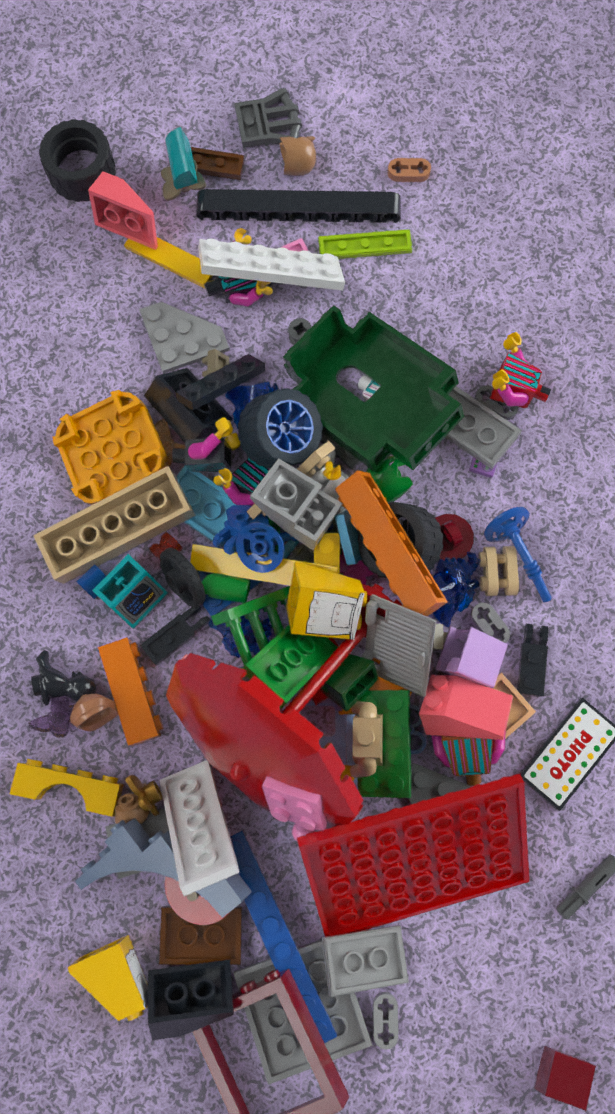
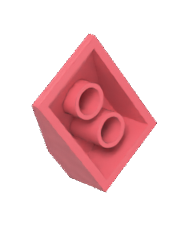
[88,171,158,250]
[419,675,513,740]

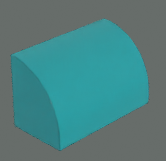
[165,127,198,190]

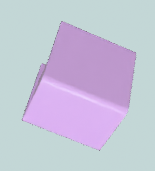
[436,626,508,688]

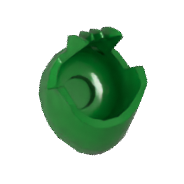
[366,455,413,503]

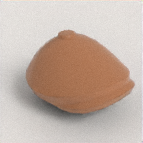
[70,694,118,732]

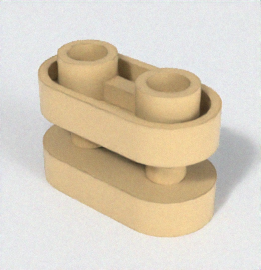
[478,546,519,596]

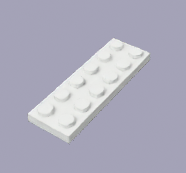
[198,239,345,291]
[160,760,239,896]

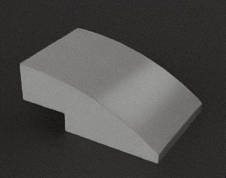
[250,458,343,550]

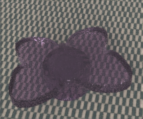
[28,696,74,738]

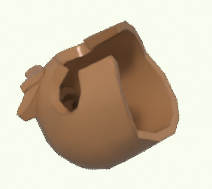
[280,136,316,176]

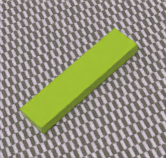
[318,229,412,259]

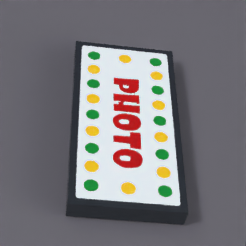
[519,697,615,811]

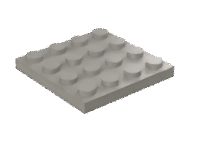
[234,939,372,1085]

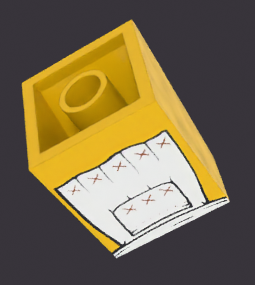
[286,562,367,640]
[67,935,148,1021]

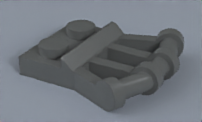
[234,88,302,148]

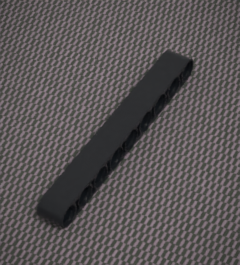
[196,189,401,223]

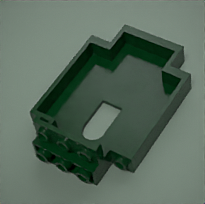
[283,305,465,472]

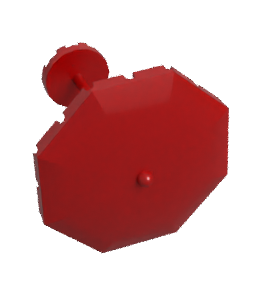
[166,584,402,832]

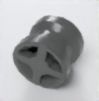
[288,318,312,345]

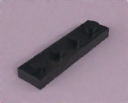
[176,354,265,410]

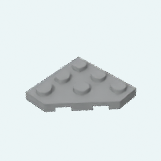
[139,302,230,374]

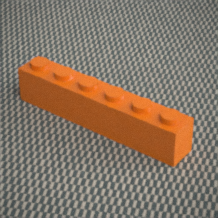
[335,470,448,616]

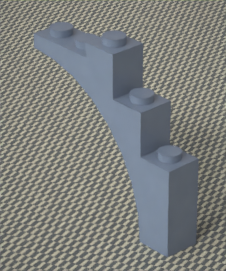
[75,818,252,918]

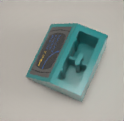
[92,554,168,629]

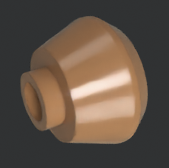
[114,794,150,825]

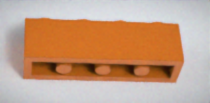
[98,637,164,746]

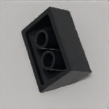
[144,368,233,443]

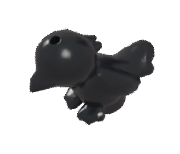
[31,650,96,706]

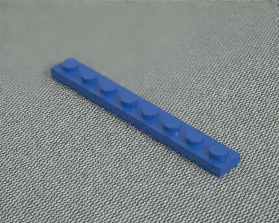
[230,830,337,1044]

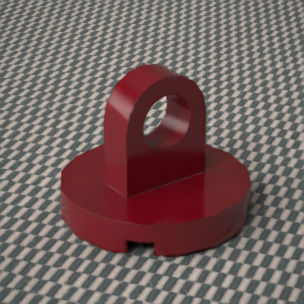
[435,514,474,563]

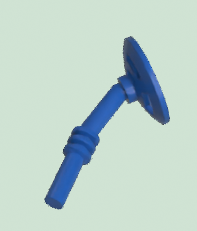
[484,507,552,603]
[236,522,334,573]

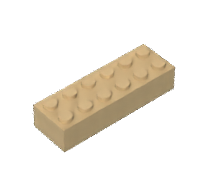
[33,466,196,584]

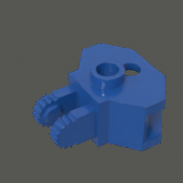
[212,505,269,555]

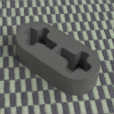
[474,385,519,420]

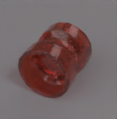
[148,531,184,559]

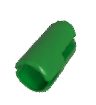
[202,573,250,603]

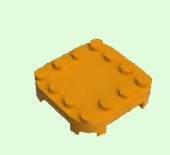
[52,390,167,505]

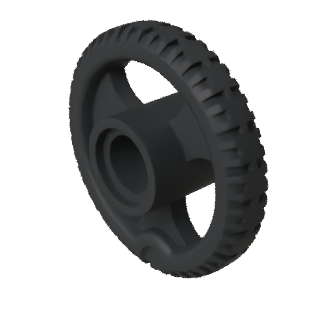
[160,548,206,608]

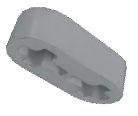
[471,603,510,643]
[373,992,398,1050]

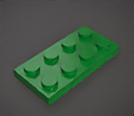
[242,624,338,709]
[357,690,411,798]

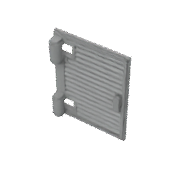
[361,594,437,697]

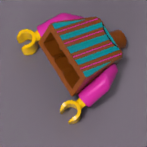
[431,731,506,786]

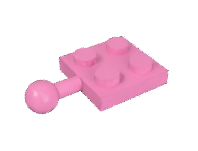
[262,776,328,841]

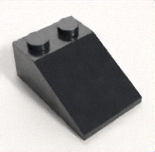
[148,959,234,1041]

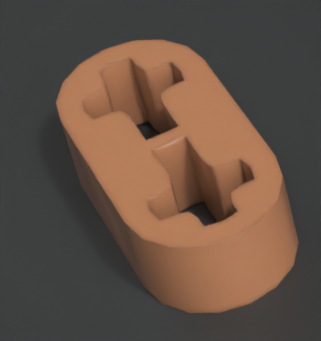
[387,158,431,182]

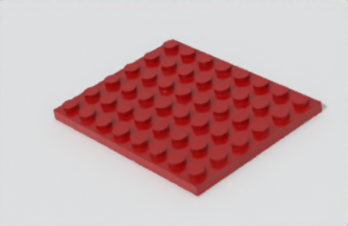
[296,774,530,937]

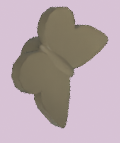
[160,160,206,201]

